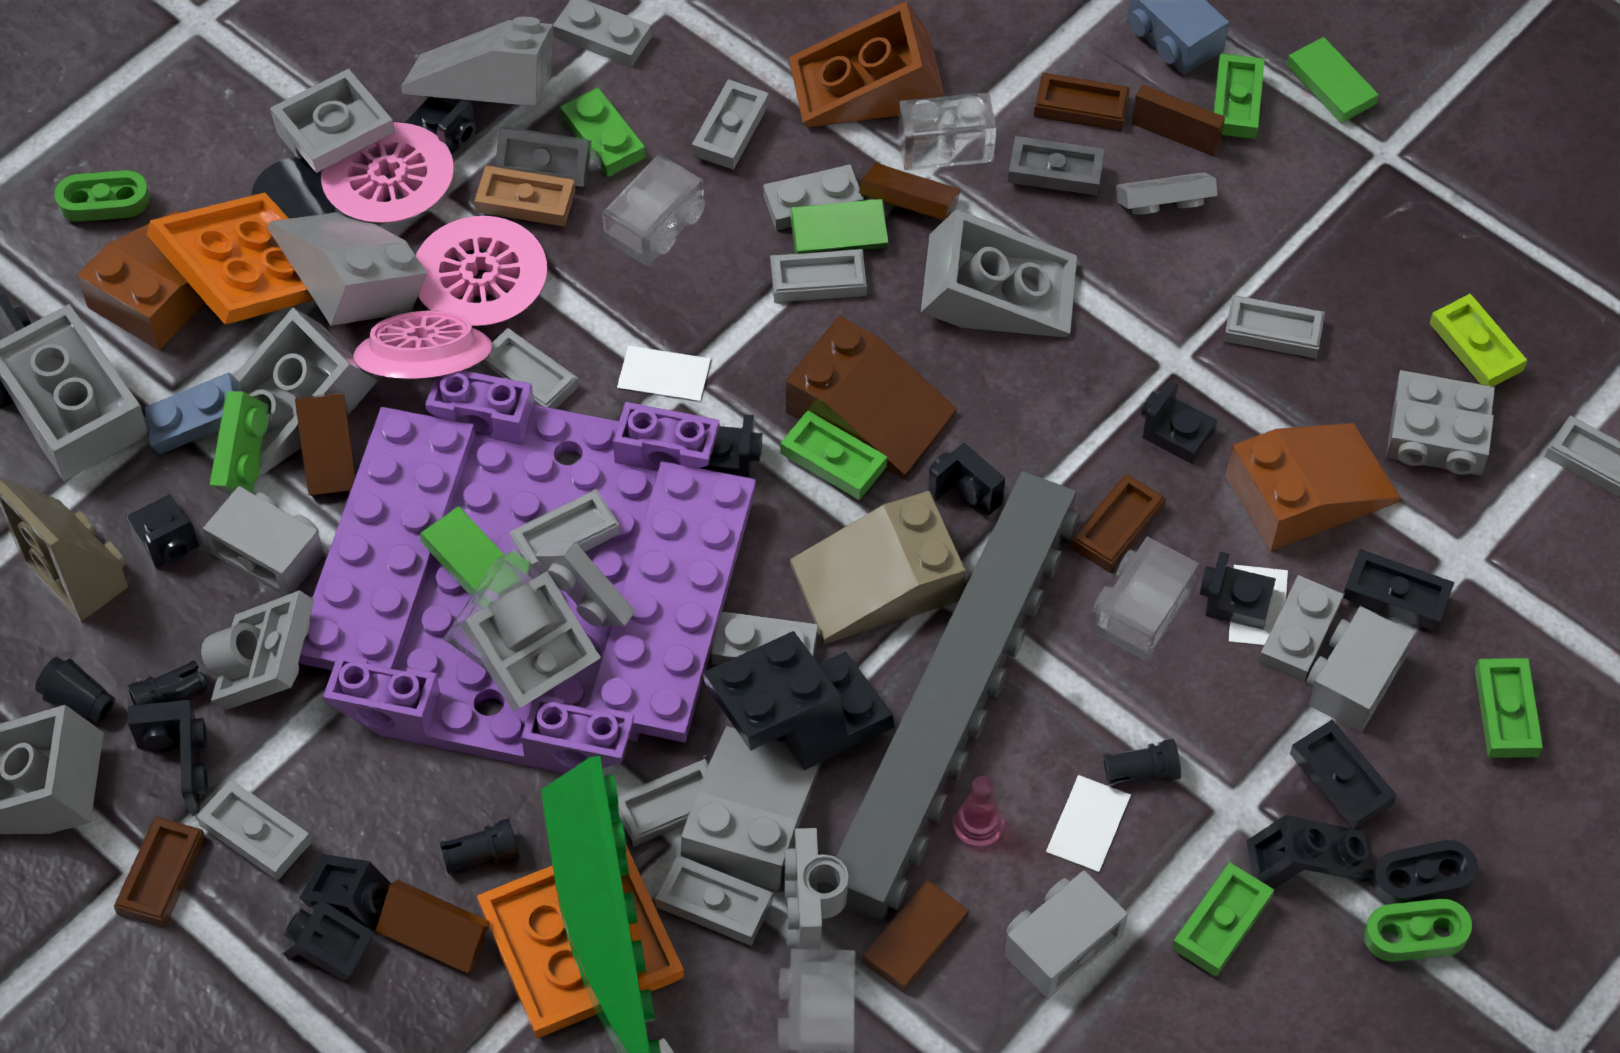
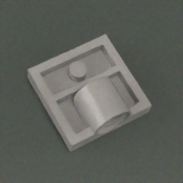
[459,571,601,712]
[201,590,314,710]
[784,828,849,970]

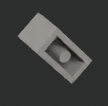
[203,486,324,596]
[1306,606,1415,733]
[1004,870,1128,1000]

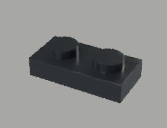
[1343,549,1455,632]
[1290,719,1397,829]

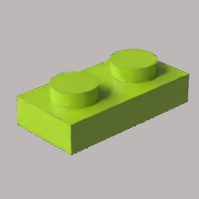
[1429,294,1527,387]

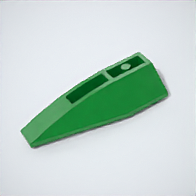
[541,756,661,1053]

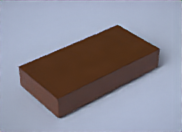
[1034,72,1130,131]
[1132,85,1225,156]
[859,163,961,221]
[295,392,356,496]
[1070,473,1166,573]
[113,816,206,928]
[376,880,490,973]
[862,880,969,993]

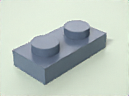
[145,372,240,455]

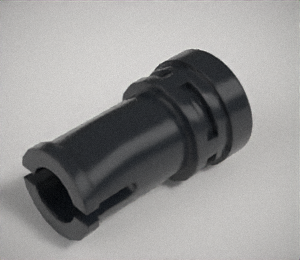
[127,660,208,706]
[1103,739,1181,786]
[439,818,520,874]

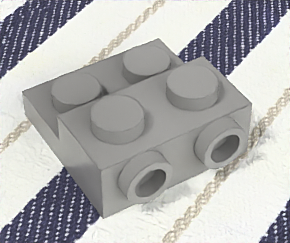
[270,69,395,173]
[1386,370,1495,476]

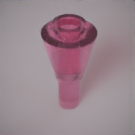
[953,776,1005,846]

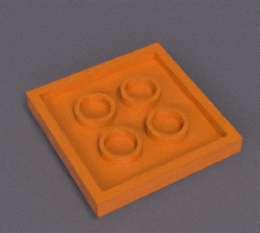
[146,192,314,325]
[477,845,684,1039]

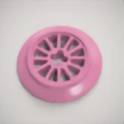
[321,122,454,223]
[416,216,547,326]
[353,311,492,379]

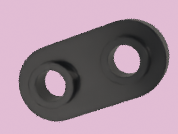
[1372,840,1478,904]

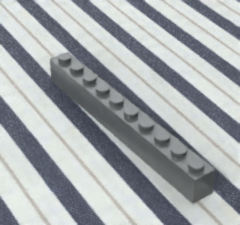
[825,471,1080,924]

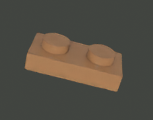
[474,166,576,227]

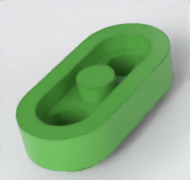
[54,170,150,222]
[1364,899,1472,962]

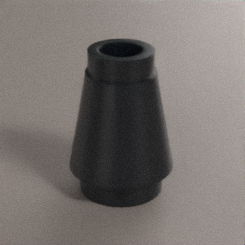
[35,657,115,723]

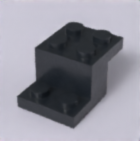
[703,631,895,770]

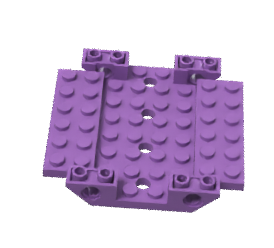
[298,370,756,774]

